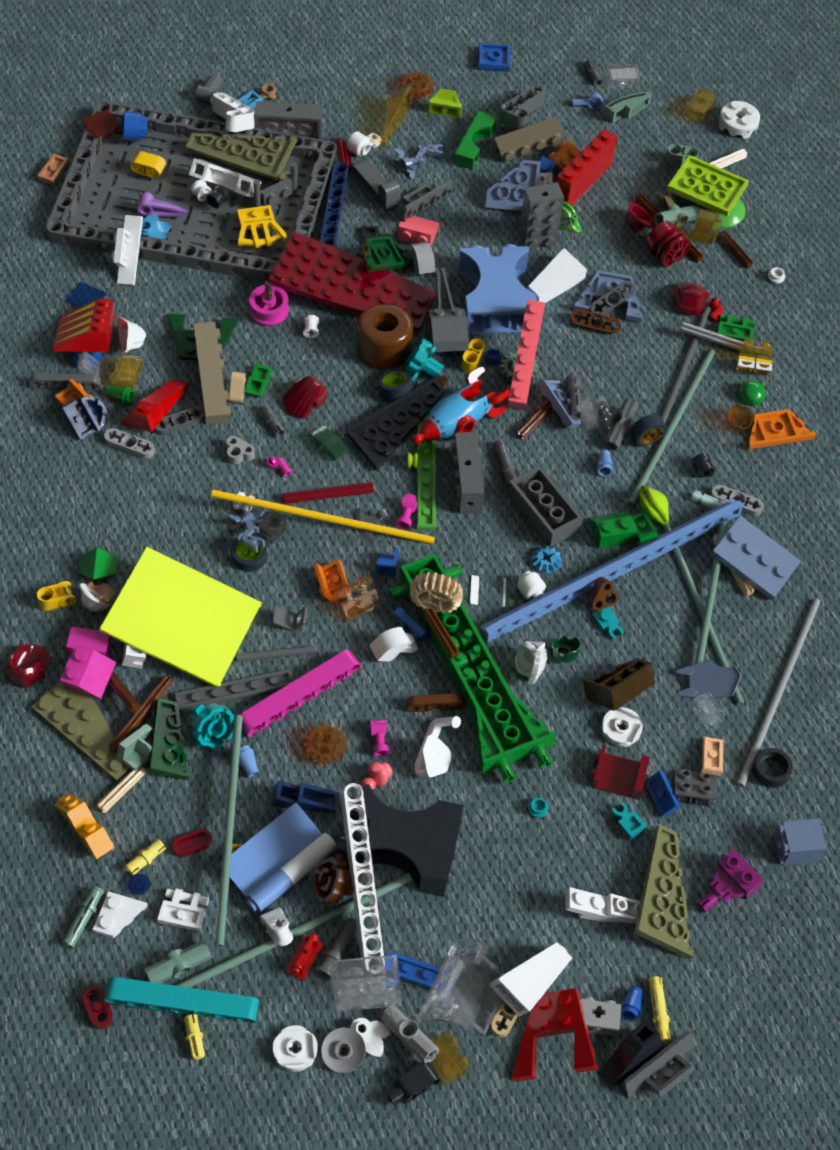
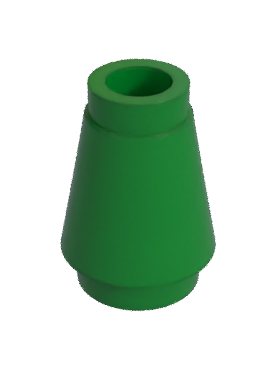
[106,386,135,405]

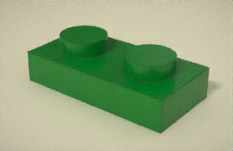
[632,511,658,544]

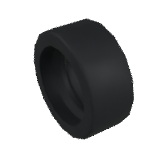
[753,748,793,788]

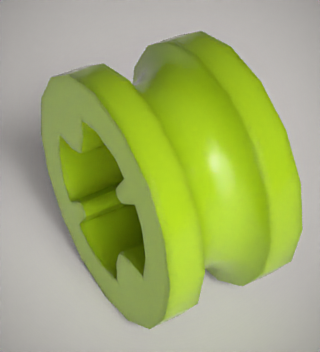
[408,452,418,469]

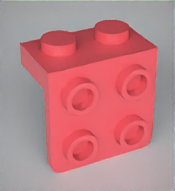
[398,216,439,246]

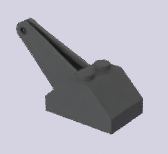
[427,268,469,352]

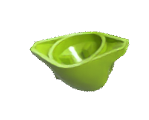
[639,485,669,526]

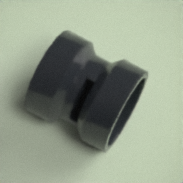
[206,185,230,209]
[692,453,715,478]

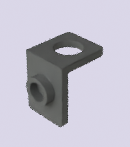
[272,606,308,631]

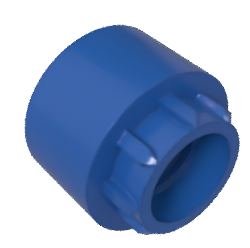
[121,111,147,142]

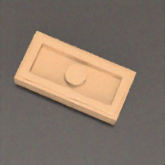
[701,737,723,776]

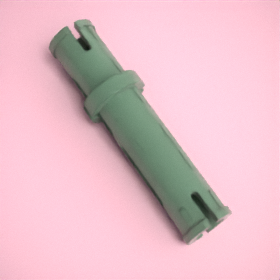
[62,886,104,949]

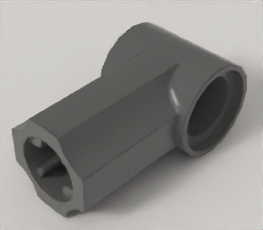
[195,74,223,104]

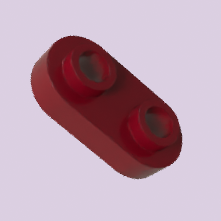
[82,986,113,1029]

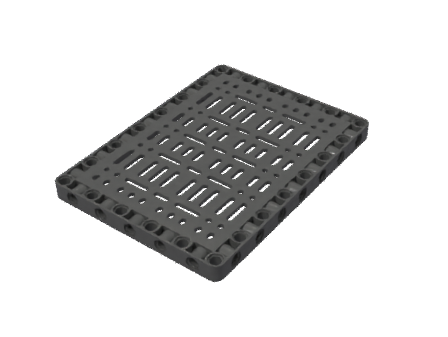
[46,101,337,282]

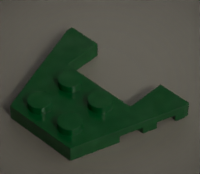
[169,314,238,361]

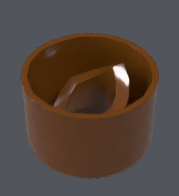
[356,304,413,369]

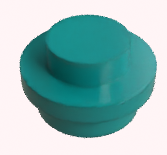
[528,798,549,818]

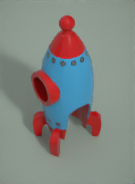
[412,367,510,444]

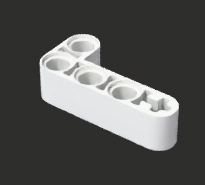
[213,93,255,132]

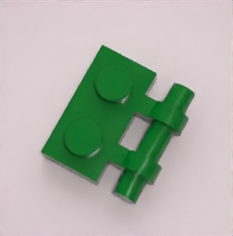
[717,314,755,344]

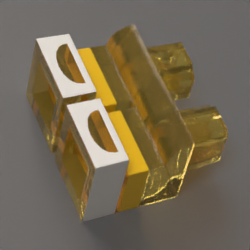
[736,338,773,376]

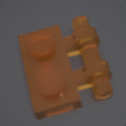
[335,575,381,622]

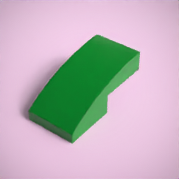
[244,363,273,398]

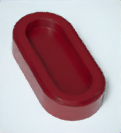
[171,829,213,858]

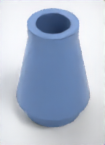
[596,450,614,477]
[239,745,259,778]

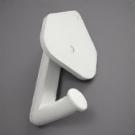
[415,716,461,778]

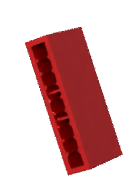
[556,129,617,206]

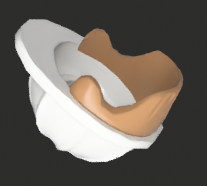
[79,582,115,612]

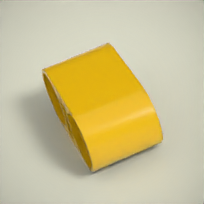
[130,151,166,178]
[461,338,485,373]

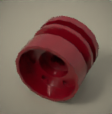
[645,221,691,267]

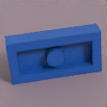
[394,607,430,641]
[644,771,681,817]

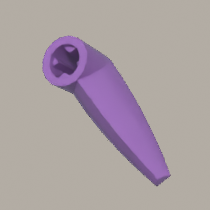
[138,192,187,217]

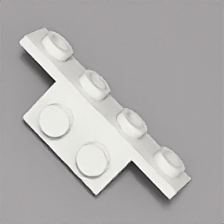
[112,215,143,286]

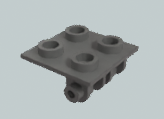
[674,769,716,806]

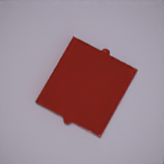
[82,109,121,139]

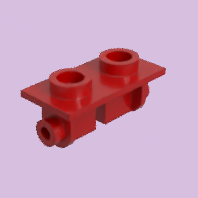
[285,933,324,981]

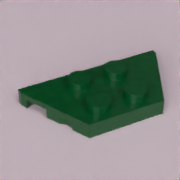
[362,236,414,272]

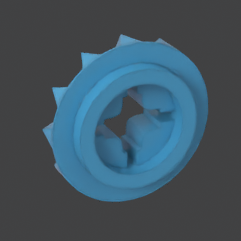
[531,546,562,573]

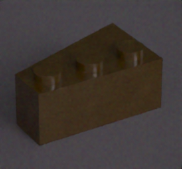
[583,658,655,711]

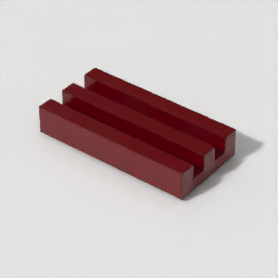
[335,137,353,171]

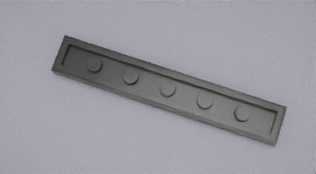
[174,669,294,712]

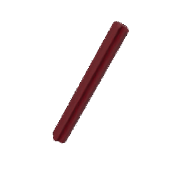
[282,482,374,504]

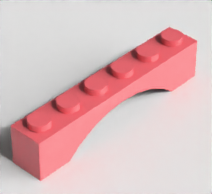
[508,299,545,410]

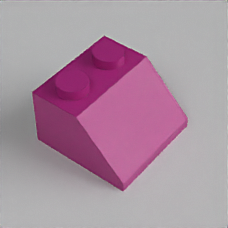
[60,643,116,699]

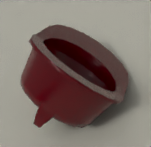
[626,202,656,231]

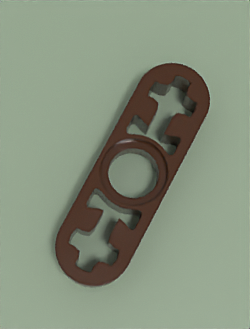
[571,309,621,334]
[406,693,465,712]

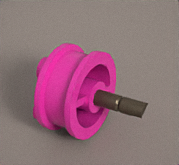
[249,281,289,326]

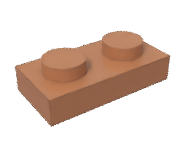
[37,154,69,185]

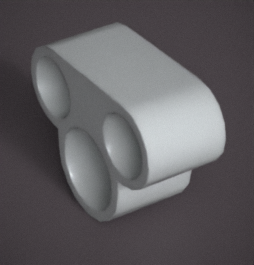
[227,436,255,464]

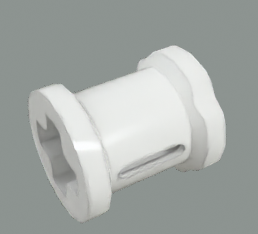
[303,315,319,338]

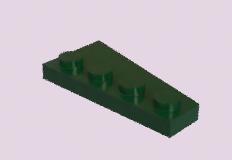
[148,698,190,780]

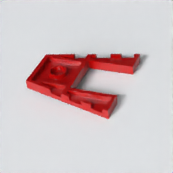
[512,988,598,1082]

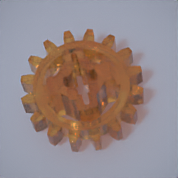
[399,70,434,100]
[304,722,347,765]

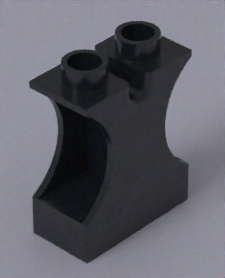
[337,784,464,897]

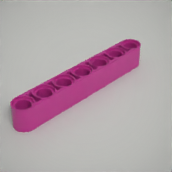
[240,650,361,737]

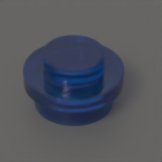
[484,349,502,366]
[129,874,150,895]

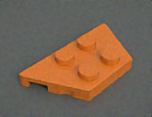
[748,409,816,449]

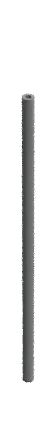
[737,598,821,788]

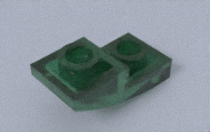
[309,426,349,461]

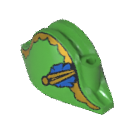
[559,201,581,233]

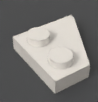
[93,891,148,938]

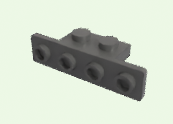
[402,179,454,220]
[623,1031,694,1098]

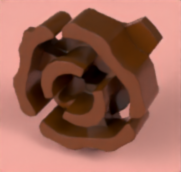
[313,854,363,905]

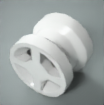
[191,180,212,202]
[233,492,255,512]

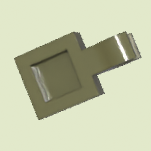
[658,191,676,211]

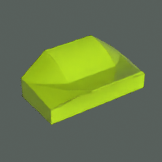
[428,89,462,118]

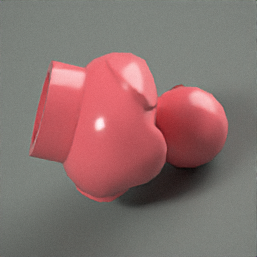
[361,762,392,792]

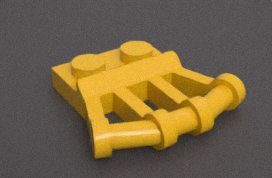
[237,205,287,248]

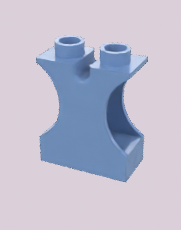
[458,244,537,334]

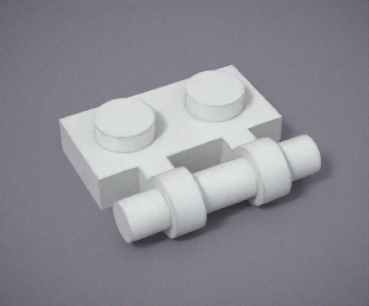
[157,888,209,932]

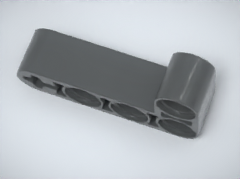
[499,85,545,131]
[351,159,401,211]

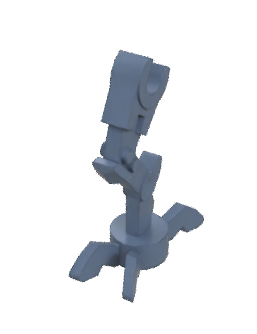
[394,144,443,180]
[228,508,267,552]

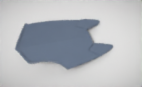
[676,660,742,698]

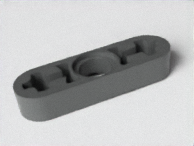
[590,281,635,315]
[154,407,205,435]

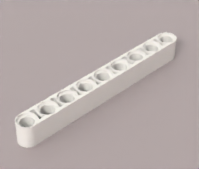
[341,783,385,977]

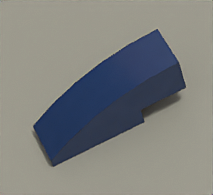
[271,781,339,813]

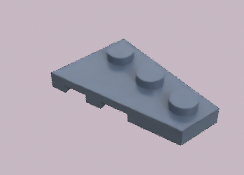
[539,380,581,428]

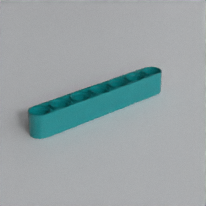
[104,977,259,1023]

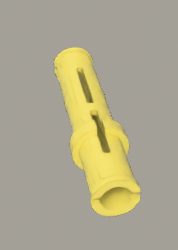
[648,976,671,1044]

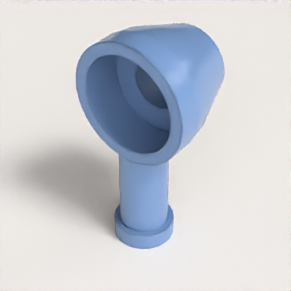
[573,92,603,109]

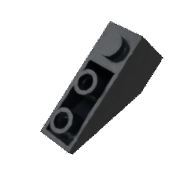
[598,1020,663,1088]

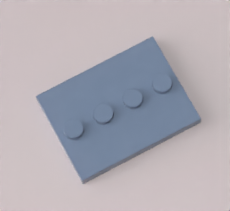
[711,516,801,601]

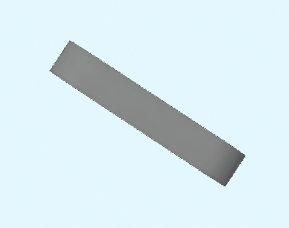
[104,428,155,459]
[711,485,764,516]

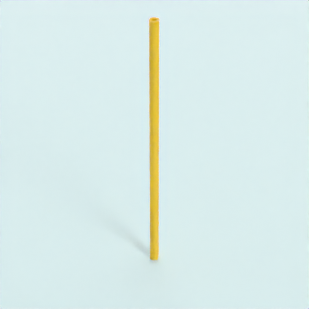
[211,490,435,544]

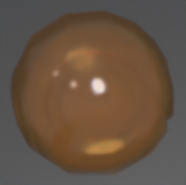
[725,404,753,432]

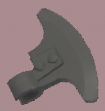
[355,508,389,544]

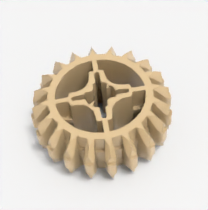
[410,572,463,614]

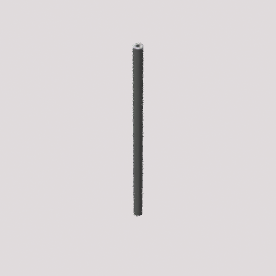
[661,307,711,423]

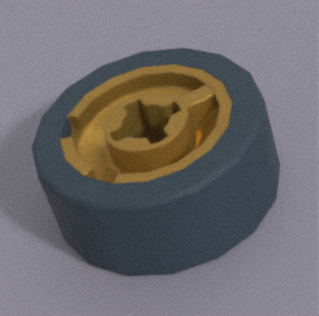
[630,414,667,447]

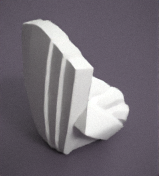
[515,641,547,685]

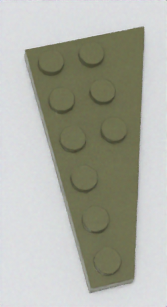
[185,133,297,181]
[31,681,131,782]
[634,824,693,959]

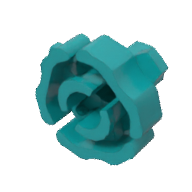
[402,338,444,382]
[190,703,234,749]

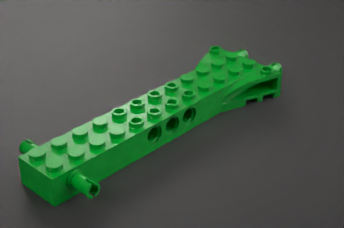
[388,554,557,783]

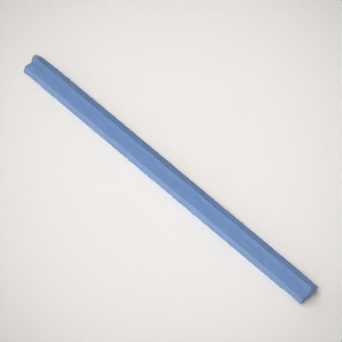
[480,499,743,642]

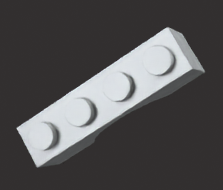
[189,158,261,198]

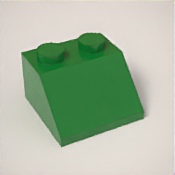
[588,511,637,549]

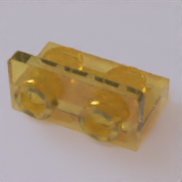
[431,1030,470,1086]

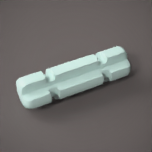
[691,490,726,509]

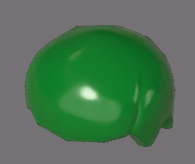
[736,380,766,406]

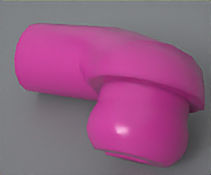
[266,456,292,477]

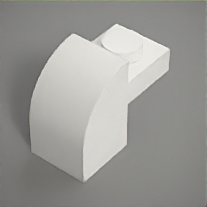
[370,627,419,662]

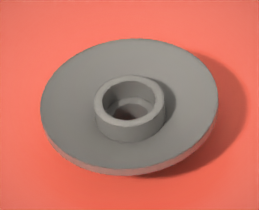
[321,1028,366,1073]

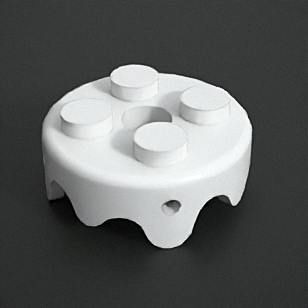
[719,101,760,139]

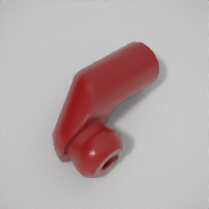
[708,298,723,323]

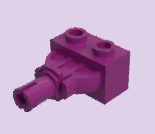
[697,849,763,913]

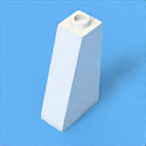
[528,248,587,303]
[489,943,572,1017]

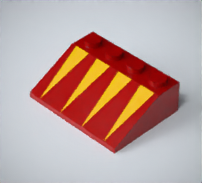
[53,298,115,352]

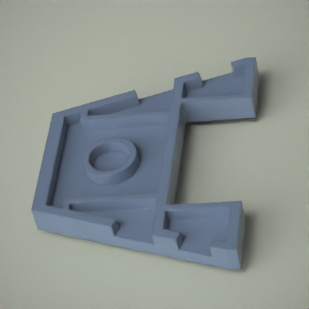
[574,270,642,322]

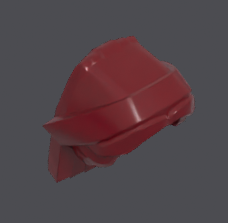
[673,282,710,316]
[282,375,328,419]
[5,644,53,688]

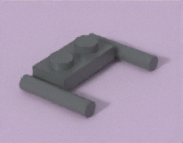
[253,162,297,207]

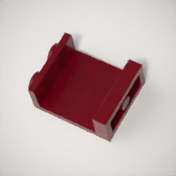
[590,744,650,800]

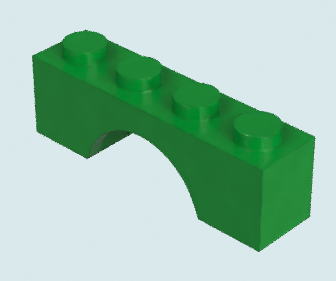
[453,111,497,170]

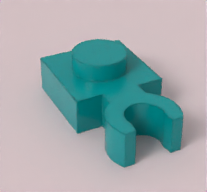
[592,606,624,640]
[611,802,647,840]

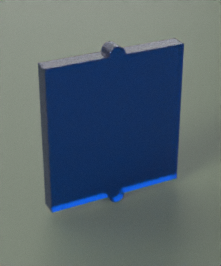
[65,282,107,308]

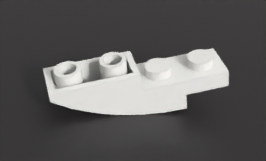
[565,887,640,923]

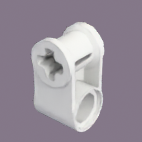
[260,907,293,946]

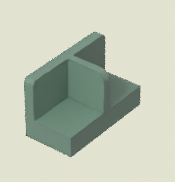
[116,724,152,771]

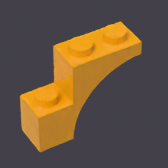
[54,793,114,859]

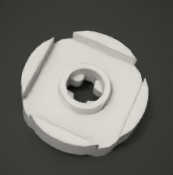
[602,707,642,747]
[273,1025,317,1072]

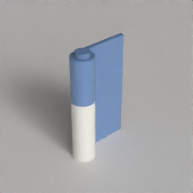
[219,803,337,912]

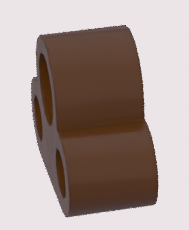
[587,577,618,611]

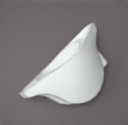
[117,316,146,352]

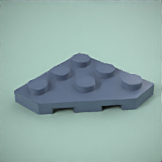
[485,160,541,211]

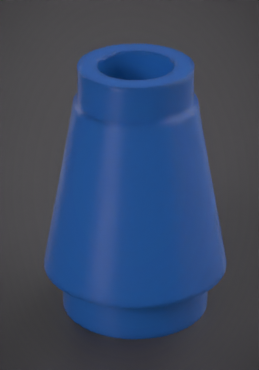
[621,986,642,1021]

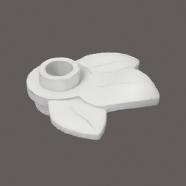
[350,1018,391,1057]

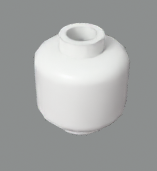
[346,132,371,157]
[517,571,546,600]

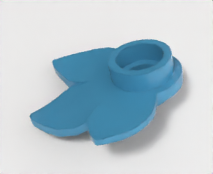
[141,214,171,239]

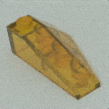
[382,83,413,148]

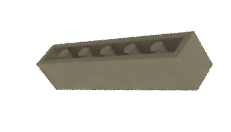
[194,322,231,425]

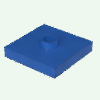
[478,43,511,71]

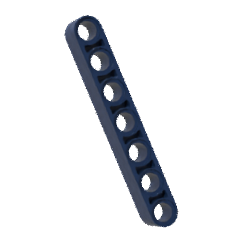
[320,162,348,247]

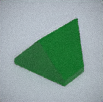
[78,547,118,579]

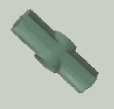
[654,205,700,227]
[144,940,212,983]

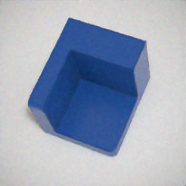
[376,548,399,576]

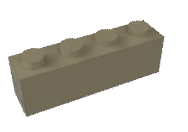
[494,116,564,162]

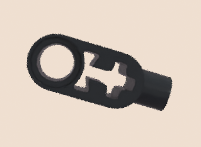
[387,1062,441,1105]

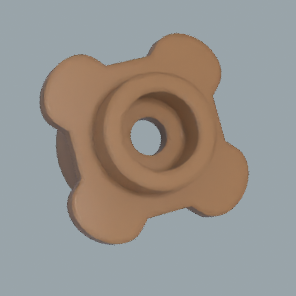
[260,84,277,99]

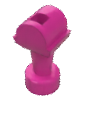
[396,494,417,530]
[370,719,389,757]

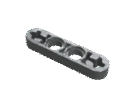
[29,373,101,391]

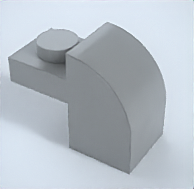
[407,242,435,274]

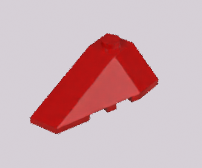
[121,379,190,432]

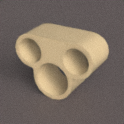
[229,372,247,403]

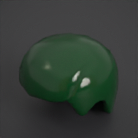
[550,635,581,663]

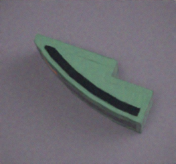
[603,92,652,123]

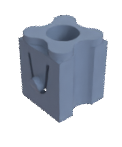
[773,819,827,865]

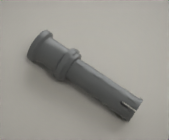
[566,374,583,420]
[494,439,518,490]
[315,918,357,981]

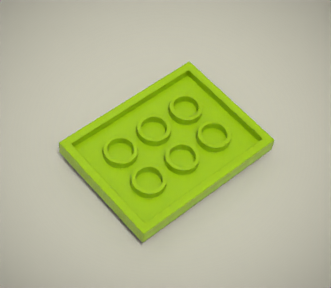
[667,155,749,216]

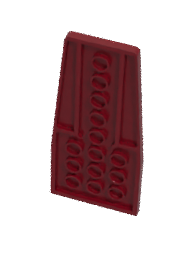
[268,232,435,332]

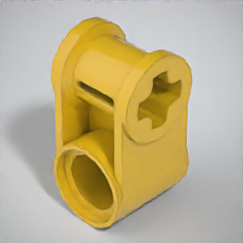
[37,581,77,611]

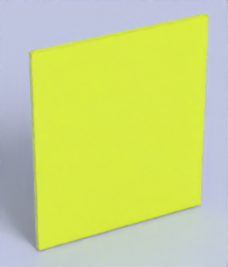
[99,547,262,688]

